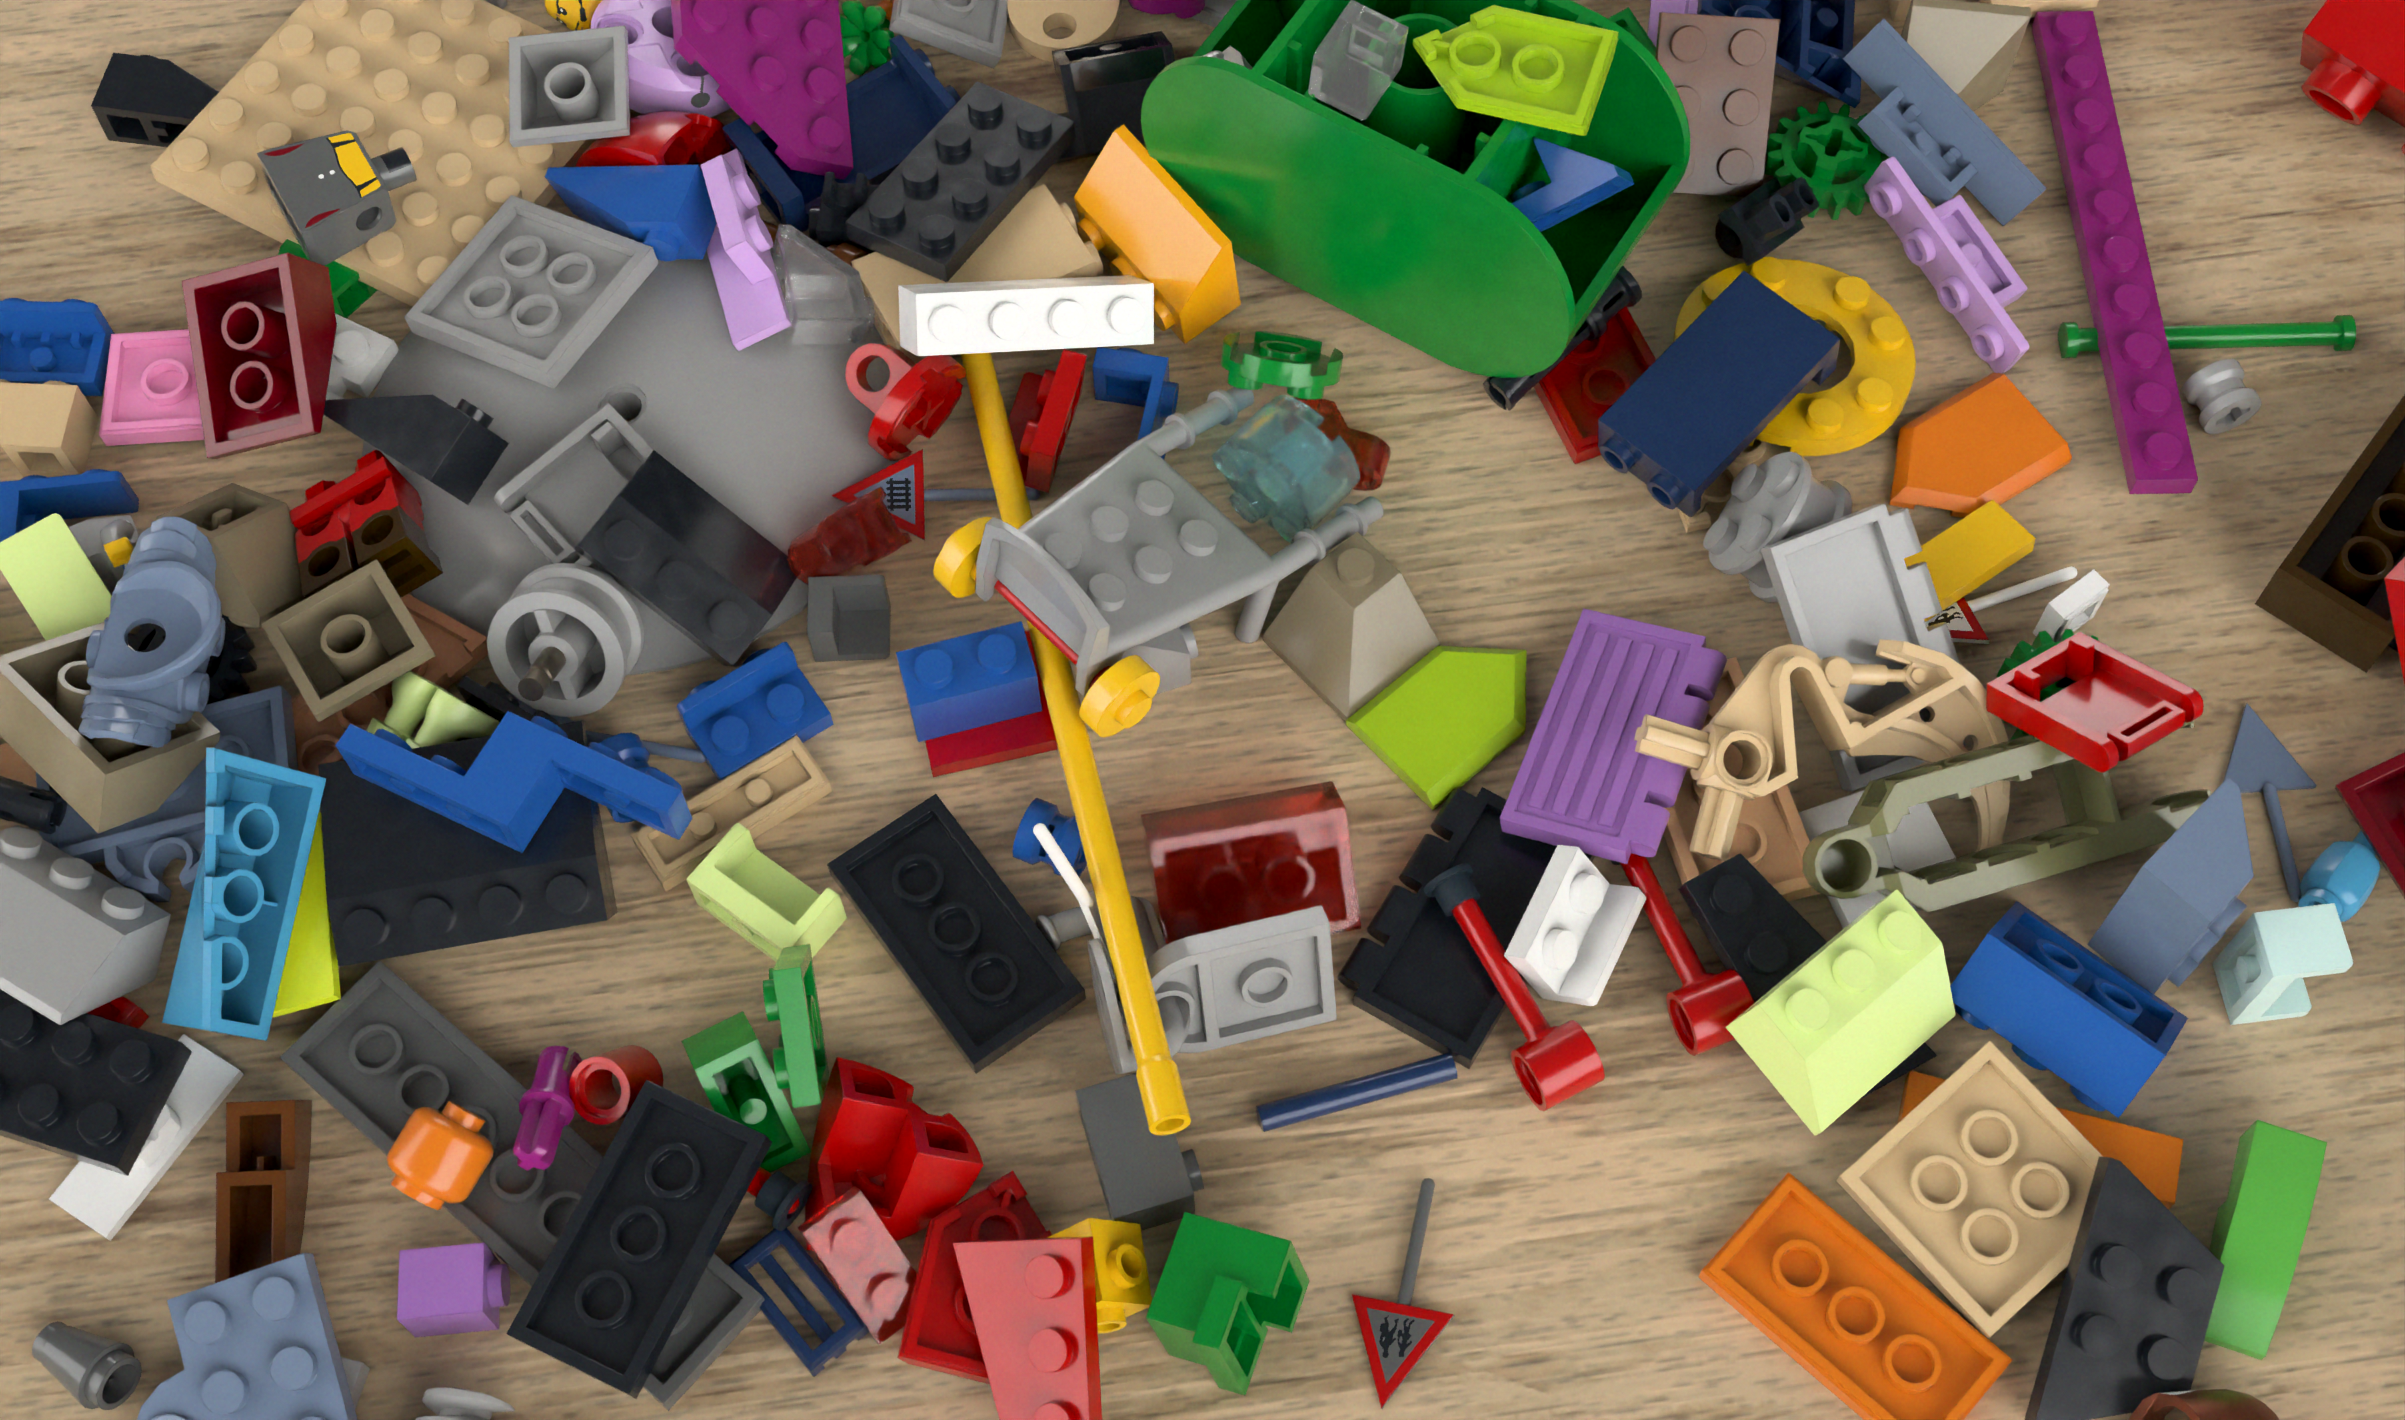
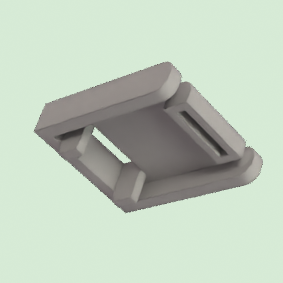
[494,403,653,571]

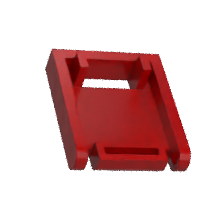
[1986,632,2204,773]

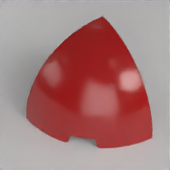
[576,111,728,167]
[805,1057,984,1252]

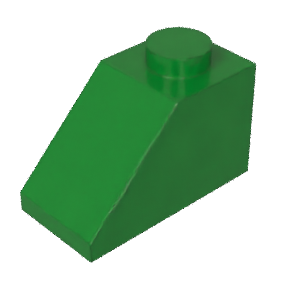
[681,1011,811,1173]

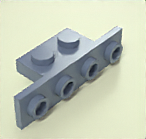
[1843,19,2046,226]

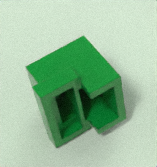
[1146,1212,1310,1395]

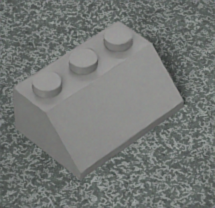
[0,825,171,1025]

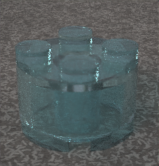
[1212,395,1360,543]

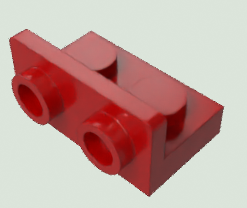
[1008,349,1087,493]

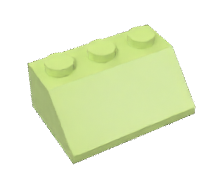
[1726,889,1956,1136]

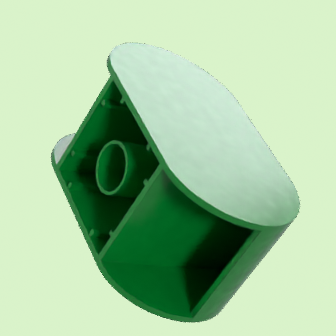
[1141,0,1690,378]

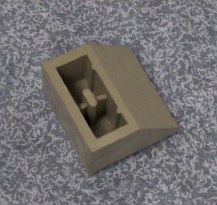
[156,483,305,628]

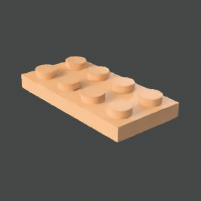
[1663,657,1820,925]

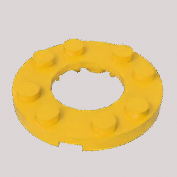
[1673,257,1916,456]

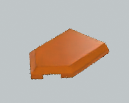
[1889,372,2072,518]

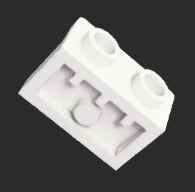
[1504,845,1646,1006]

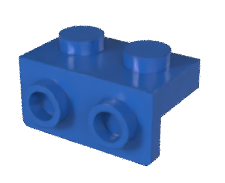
[0,298,115,396]

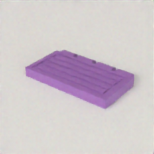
[1500,608,1727,864]

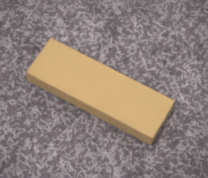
[630,735,833,892]

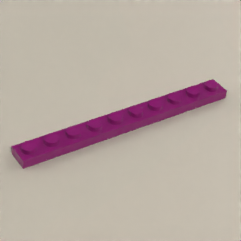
[2031,11,2198,494]

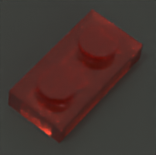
[797,1186,917,1345]

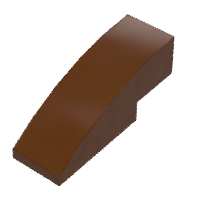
[215,1100,312,1283]

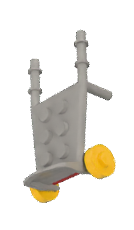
[933,387,1383,738]

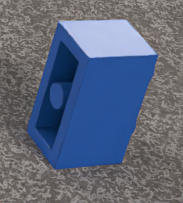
[896,621,1042,742]

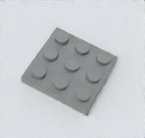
[404,195,659,389]

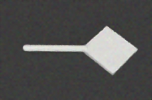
[1033,823,1115,980]

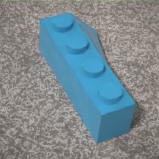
[162,747,326,1041]

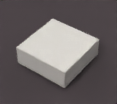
[2033,569,2110,642]

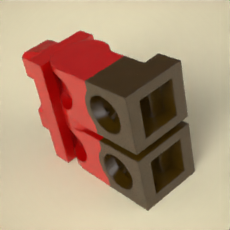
[289,450,443,599]

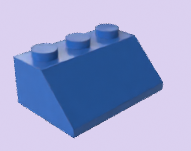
[1950,901,2188,1118]

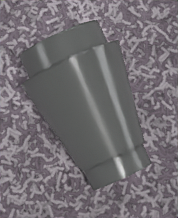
[32,1321,142,1410]

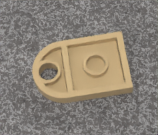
[1007,0,1123,62]

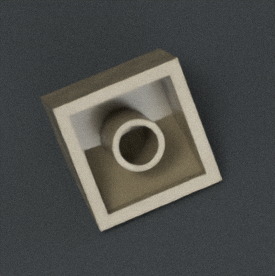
[261,559,436,722]

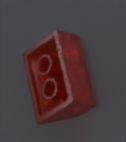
[1141,781,1362,944]

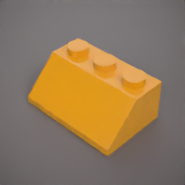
[1074,124,1241,344]

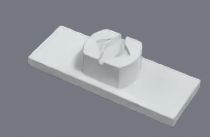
[49,1034,244,1241]

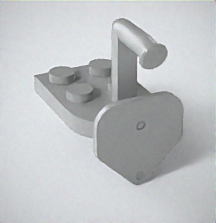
[1036,896,1337,1074]

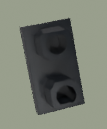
[1715,176,1819,266]

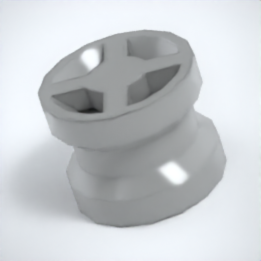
[2182,359,2262,434]

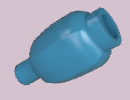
[2298,830,2380,922]

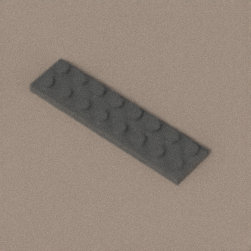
[280,960,765,1411]

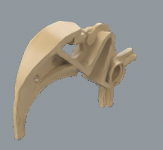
[1634,639,2010,861]

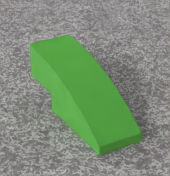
[2204,1120,2327,1360]

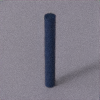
[1256,1052,1458,1132]

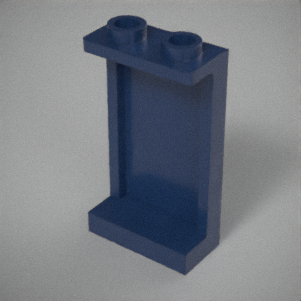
[722,34,961,235]
[1598,271,1840,517]

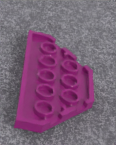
[671,0,854,180]

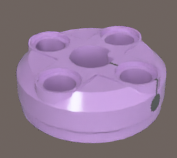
[591,0,731,117]

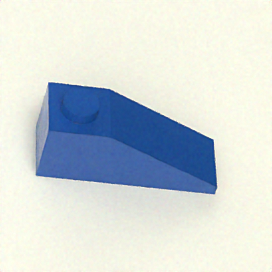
[545,165,717,262]

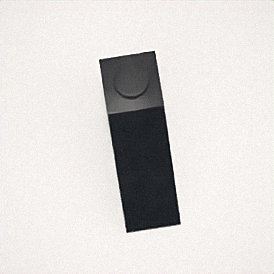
[91,53,219,147]
[324,394,509,505]

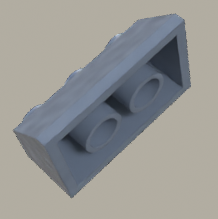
[2087,777,2254,994]

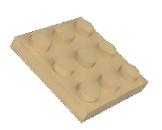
[1836,1041,2103,1338]

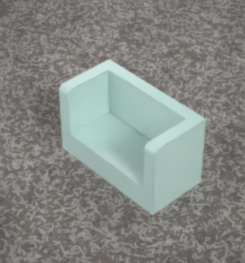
[2212,903,2353,1025]

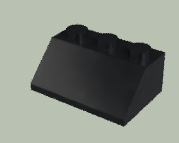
[574,450,803,666]

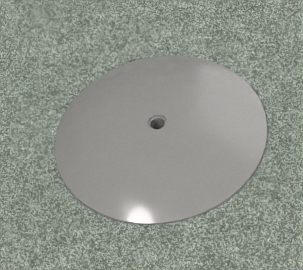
[362,221,899,675]

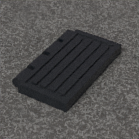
[1337,787,1595,1069]

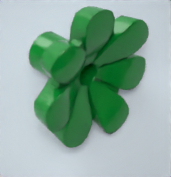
[840,0,895,75]

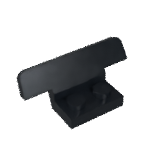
[1052,31,1175,164]

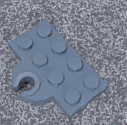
[36,685,298,902]
[137,1253,358,1420]

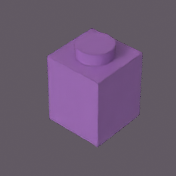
[397,1242,510,1337]

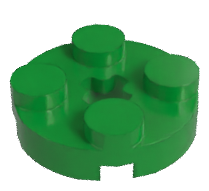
[1220,331,1343,400]

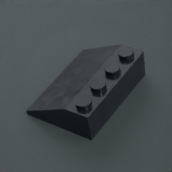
[318,720,617,967]

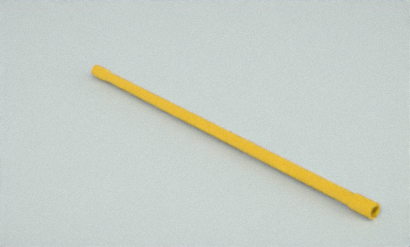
[960,353,1191,1135]

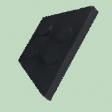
[2024,1157,2224,1420]

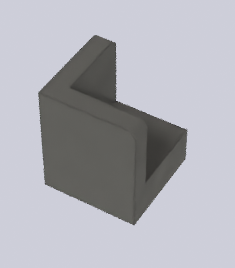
[807,574,891,662]

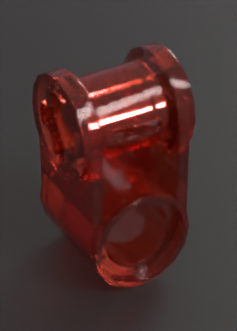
[788,487,912,585]

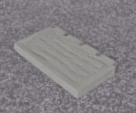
[1760,504,1966,791]

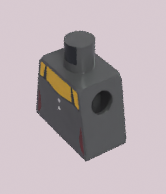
[257,130,417,266]

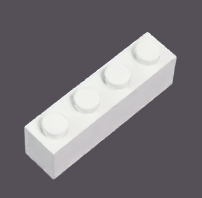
[898,275,1154,356]

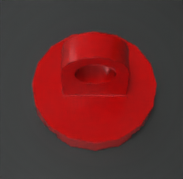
[845,343,966,461]

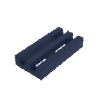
[728,1227,869,1377]

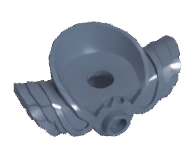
[78,516,225,748]

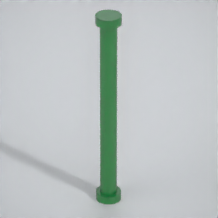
[2058,315,2356,358]

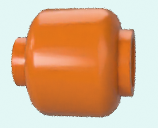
[386,1101,494,1210]

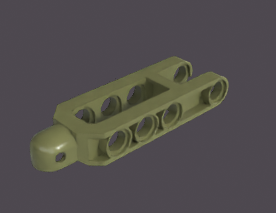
[1803,721,2212,912]

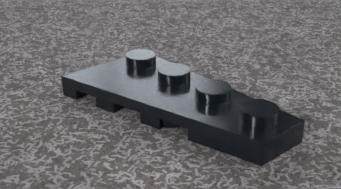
[1678,853,1937,1100]

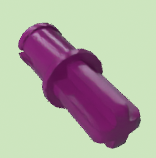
[513,1045,582,1171]

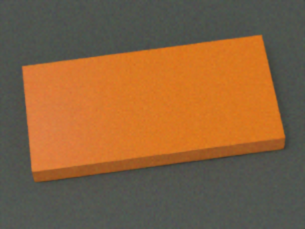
[1698,1172,2013,1420]

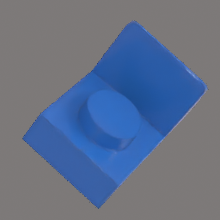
[1510,137,1634,232]

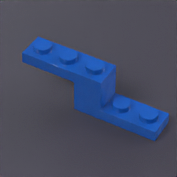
[335,711,693,853]

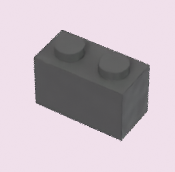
[1075,1073,1204,1231]

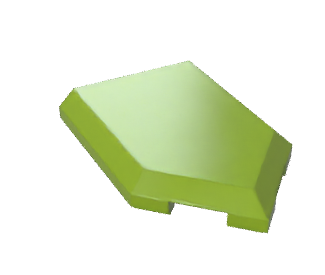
[1413,5,1619,136]
[1345,646,1527,810]

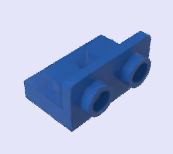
[677,642,834,781]

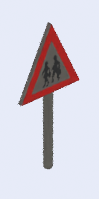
[1352,1178,1455,1409]

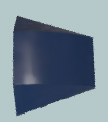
[1697,0,1861,108]

